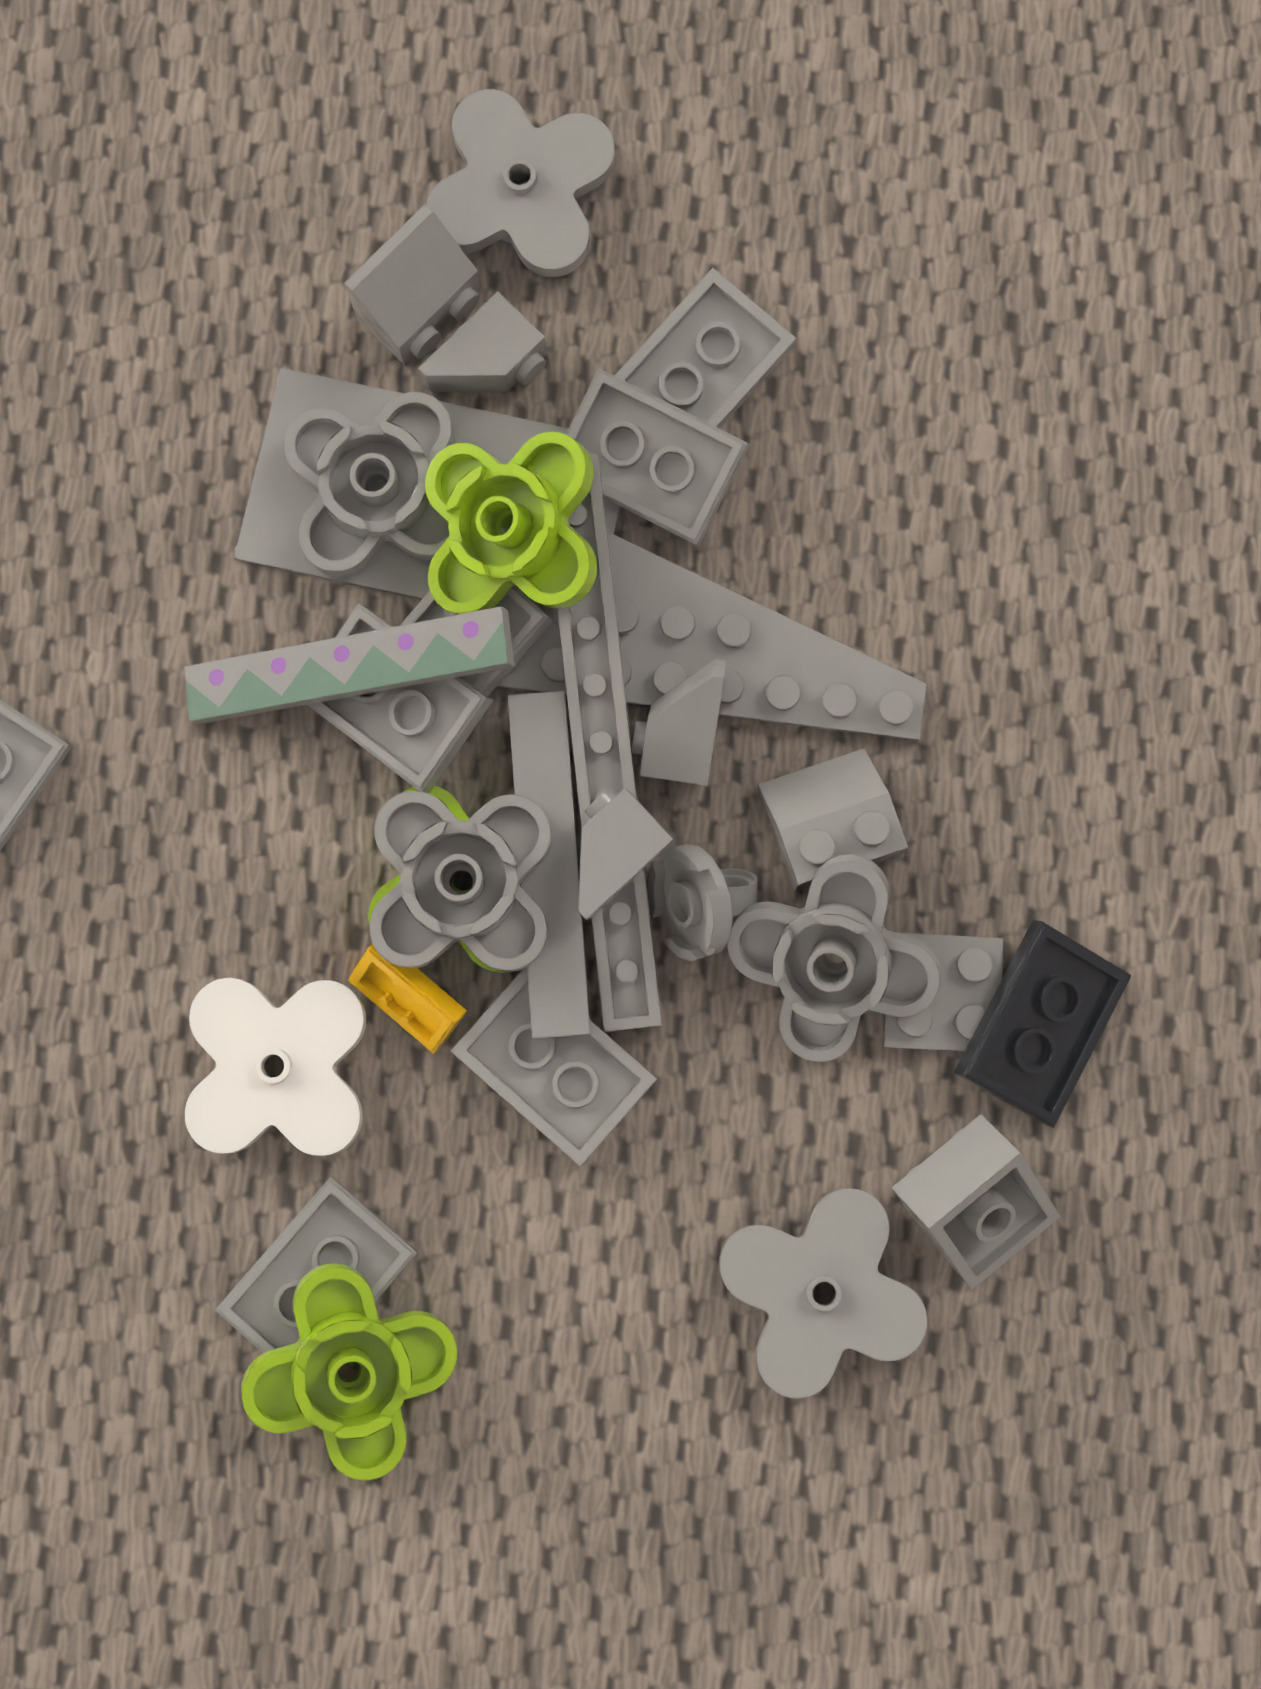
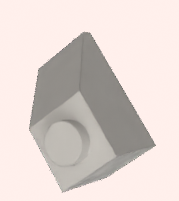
[418,291,547,392]
[632,659,727,786]
[578,788,675,920]

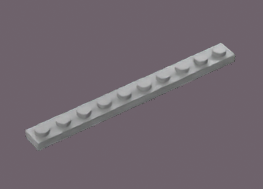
[557,454,662,1032]

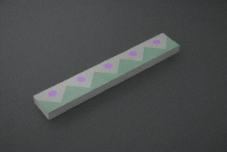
[184,606,515,724]

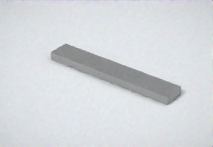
[508,691,591,1039]

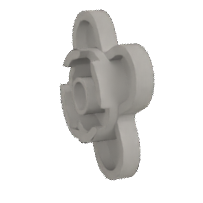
[426,89,615,277]
[284,392,453,577]
[369,791,551,972]
[727,854,941,1062]
[719,1188,927,1399]

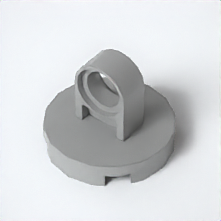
[648,844,758,961]

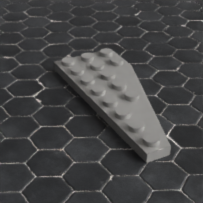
[496,521,927,741]

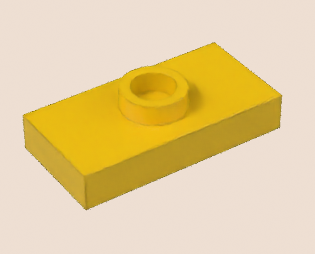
[348,943,467,1054]

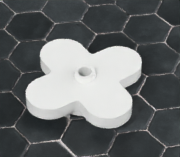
[185,978,366,1156]

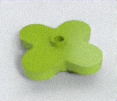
[425,431,597,615]
[241,1263,457,1481]

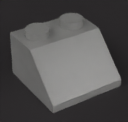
[344,204,481,365]
[758,749,908,891]
[892,1114,1060,1290]

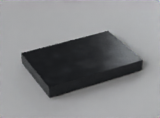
[954,920,1132,1128]

